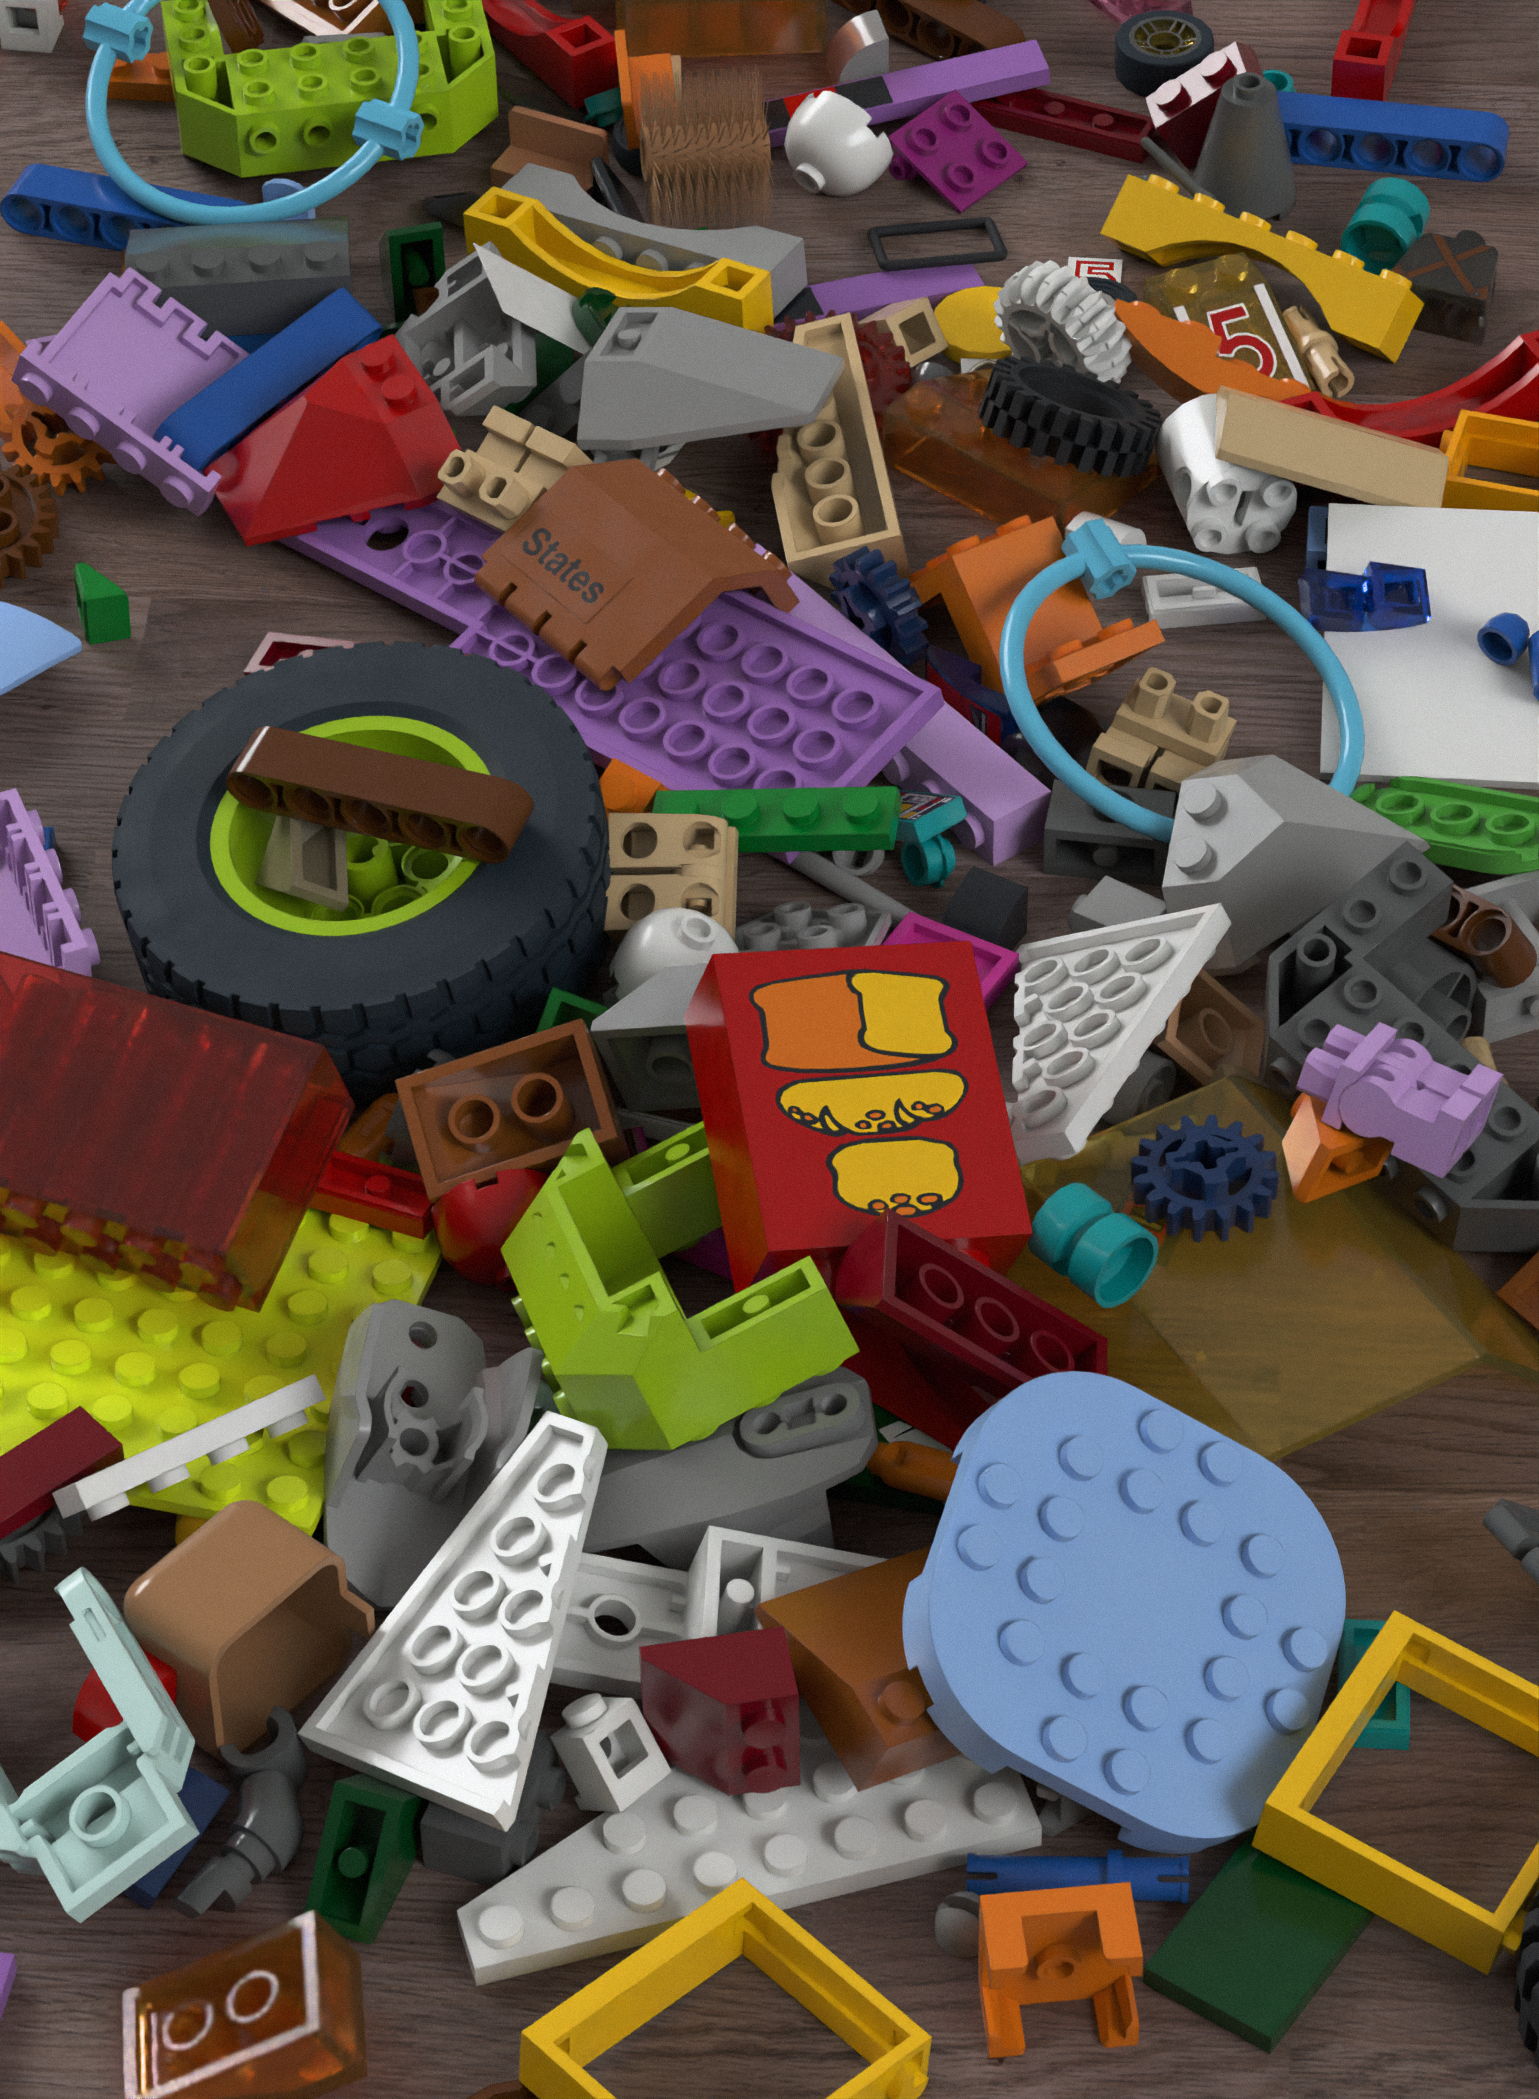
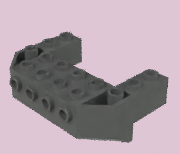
[1264,841,1539,1253]

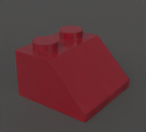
[1145,41,1264,169]
[639,1626,801,1796]

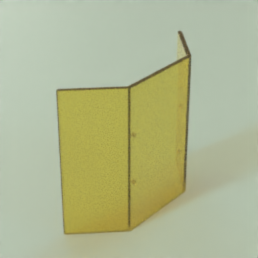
[1005,1074,1539,1462]

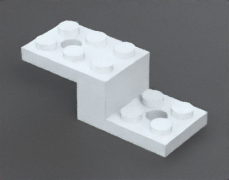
[549,1525,888,1699]

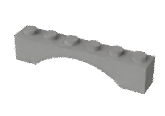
[501,162,808,318]

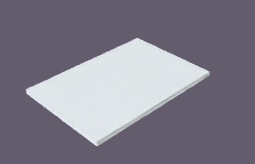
[1320,503,1539,790]

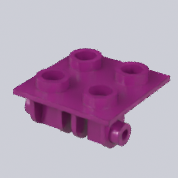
[888,89,1028,215]

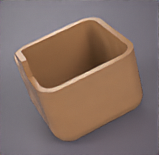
[123,1500,376,1764]

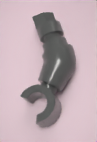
[171,1706,308,1919]

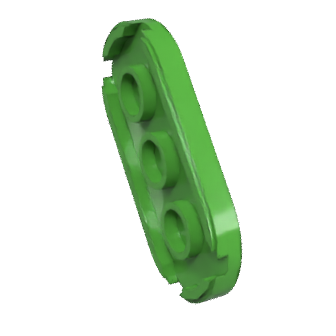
[1348,776,1539,875]

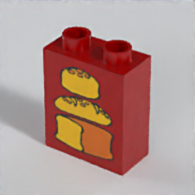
[684,941,1033,1320]

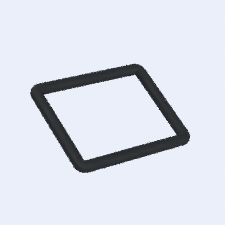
[867,217,1008,271]

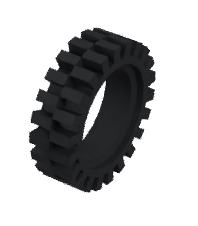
[978,356,1163,477]

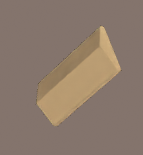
[1215,385,1449,508]

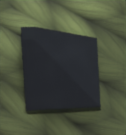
[422,191,480,228]

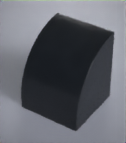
[942,866,1028,951]

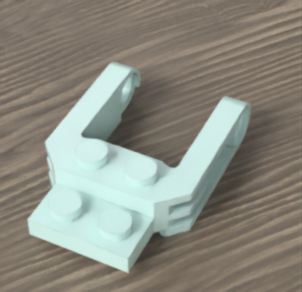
[0,1567,200,1923]

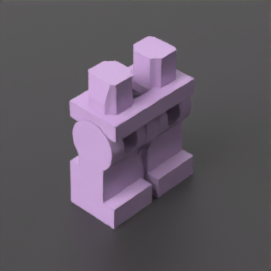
[1296,1022,1504,1179]

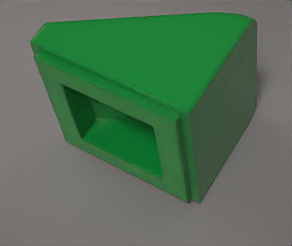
[73,562,131,645]

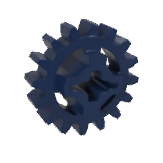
[829,546,929,668]
[1131,1115,1279,1243]

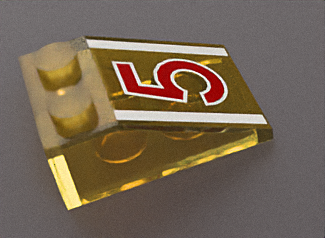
[1143,252,1316,392]

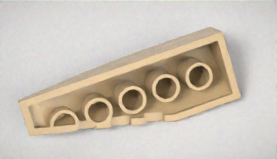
[771,312,911,590]

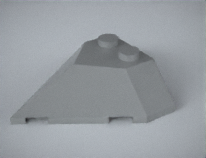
[394,241,537,418]
[1162,754,1431,977]

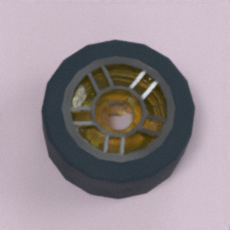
[1114,10,1214,97]

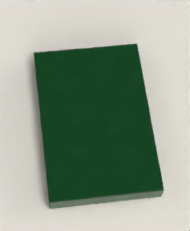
[1143,1825,1376,2054]

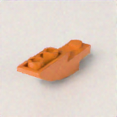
[1114,299,1311,404]

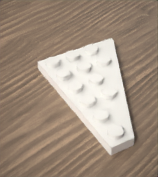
[1011,903,1232,1163]
[297,1410,608,1832]

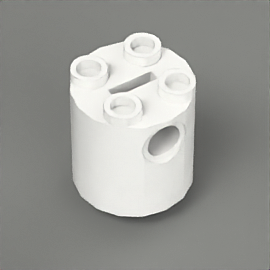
[1155,393,1297,555]

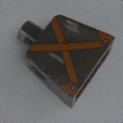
[1390,230,1499,346]

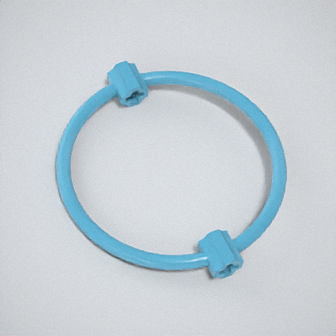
[82,0,424,226]
[999,519,1365,844]

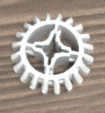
[993,260,1132,384]

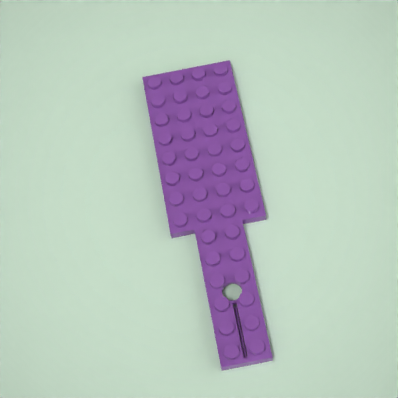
[277,500,945,865]

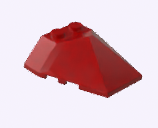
[202,334,462,547]

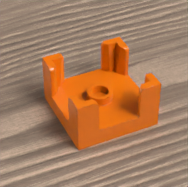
[978,1882,1143,2058]

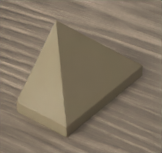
[255,815,349,912]

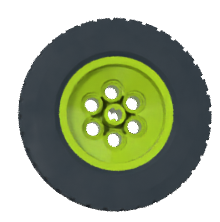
[112,641,614,1108]

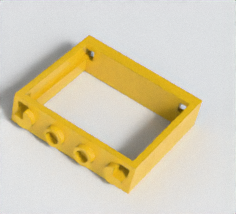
[1252,1610,1539,1975]
[519,1877,932,2099]

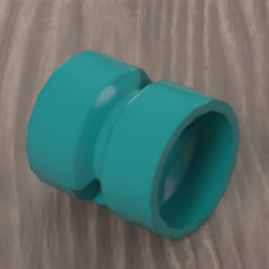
[1340,177,1430,276]
[1028,1183,1159,1308]

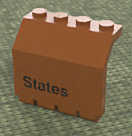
[474,458,800,691]

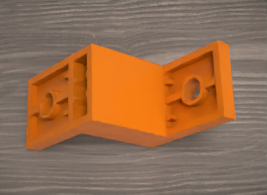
[905,515,1165,721]

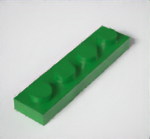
[652,786,902,853]

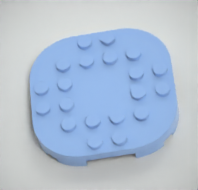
[903,1371,1346,1854]

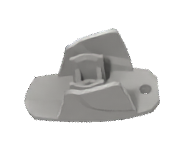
[323,1299,543,1612]
[582,1367,879,1572]

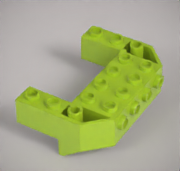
[161,0,499,178]
[500,1121,860,1450]

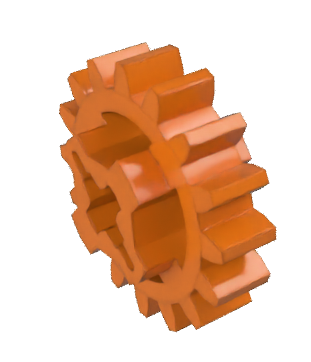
[0,389,118,496]

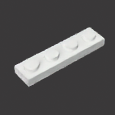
[52,1374,326,1522]

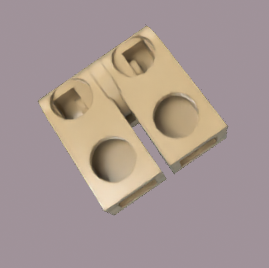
[437,405,594,534]
[1086,667,1237,814]
[604,813,739,946]

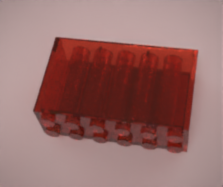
[0,951,355,1313]

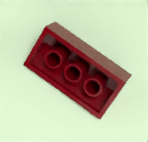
[835,1207,1108,1400]

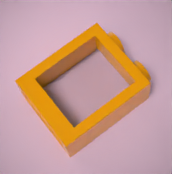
[1439,409,1539,512]

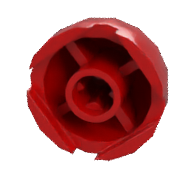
[431,1169,551,1292]

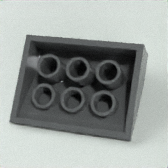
[125,216,353,338]

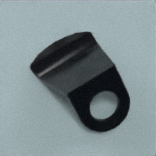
[1003,695,1112,794]

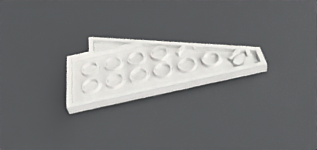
[457,1687,1042,1986]

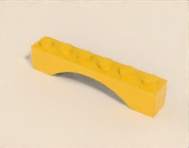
[1100,174,1424,364]
[463,186,774,335]

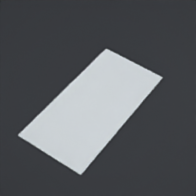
[473,243,593,354]

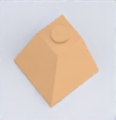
[1147,968,1264,1091]

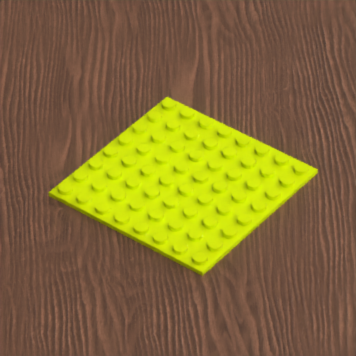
[0,1105,444,1537]

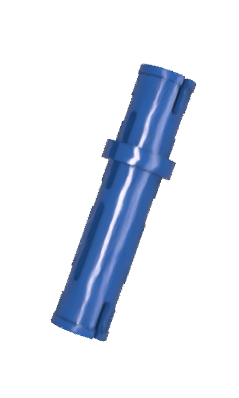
[966,1849,1189,1904]

